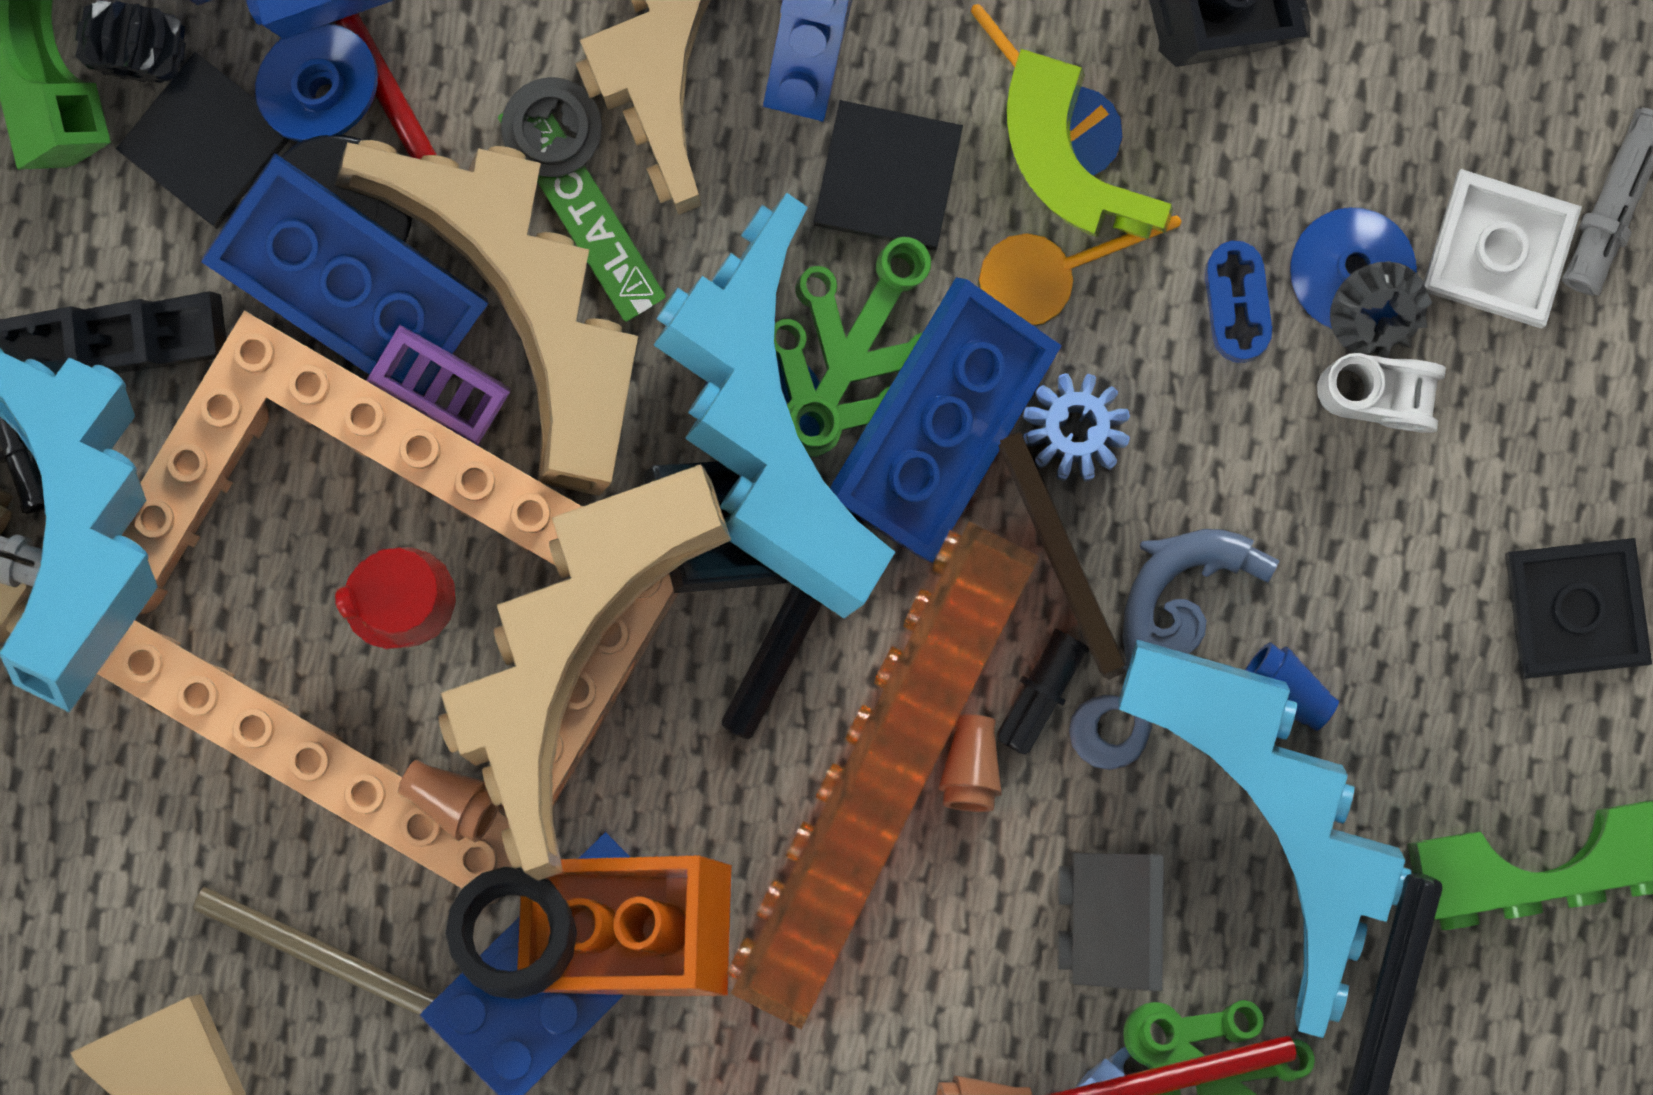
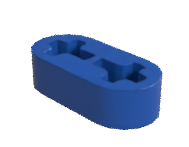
[1205,240,1272,363]

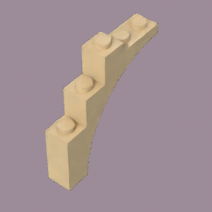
[575,0,711,215]
[335,140,638,496]
[438,465,731,881]

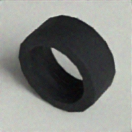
[446,866,577,999]

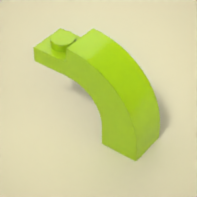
[1007,49,1174,239]

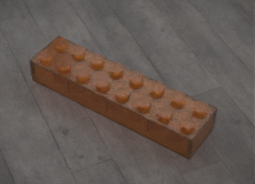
[726,521,1039,1029]

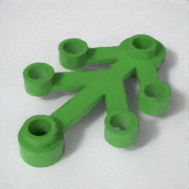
[774,237,931,457]
[1124,1000,1315,1095]

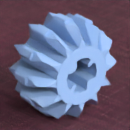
[1023,374,1130,481]

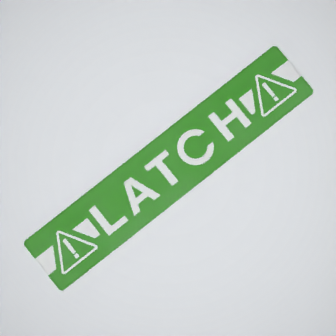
[498,113,666,322]

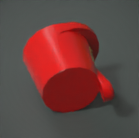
[335,547,456,650]

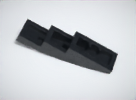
[0,291,226,375]

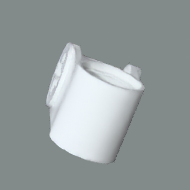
[1317,353,1446,433]

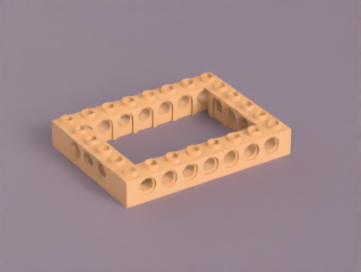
[97,310,679,904]

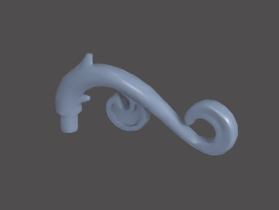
[1069,529,1279,770]

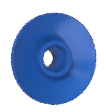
[255,24,378,142]
[1290,208,1417,329]

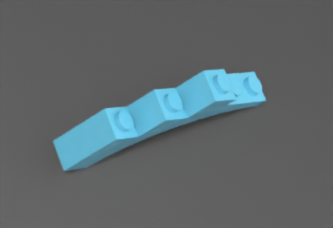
[653,193,895,618]
[0,348,158,713]
[1118,639,1411,1038]

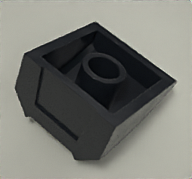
[1149,0,1311,67]

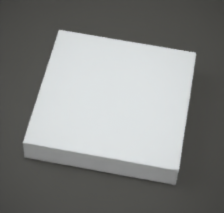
[1424,169,1582,329]

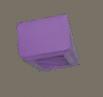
[366,325,511,446]

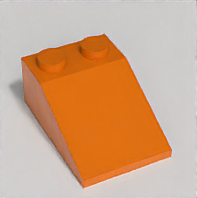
[517,855,732,996]

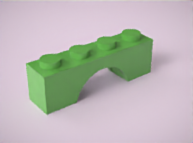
[0,0,111,170]
[1407,800,1653,930]

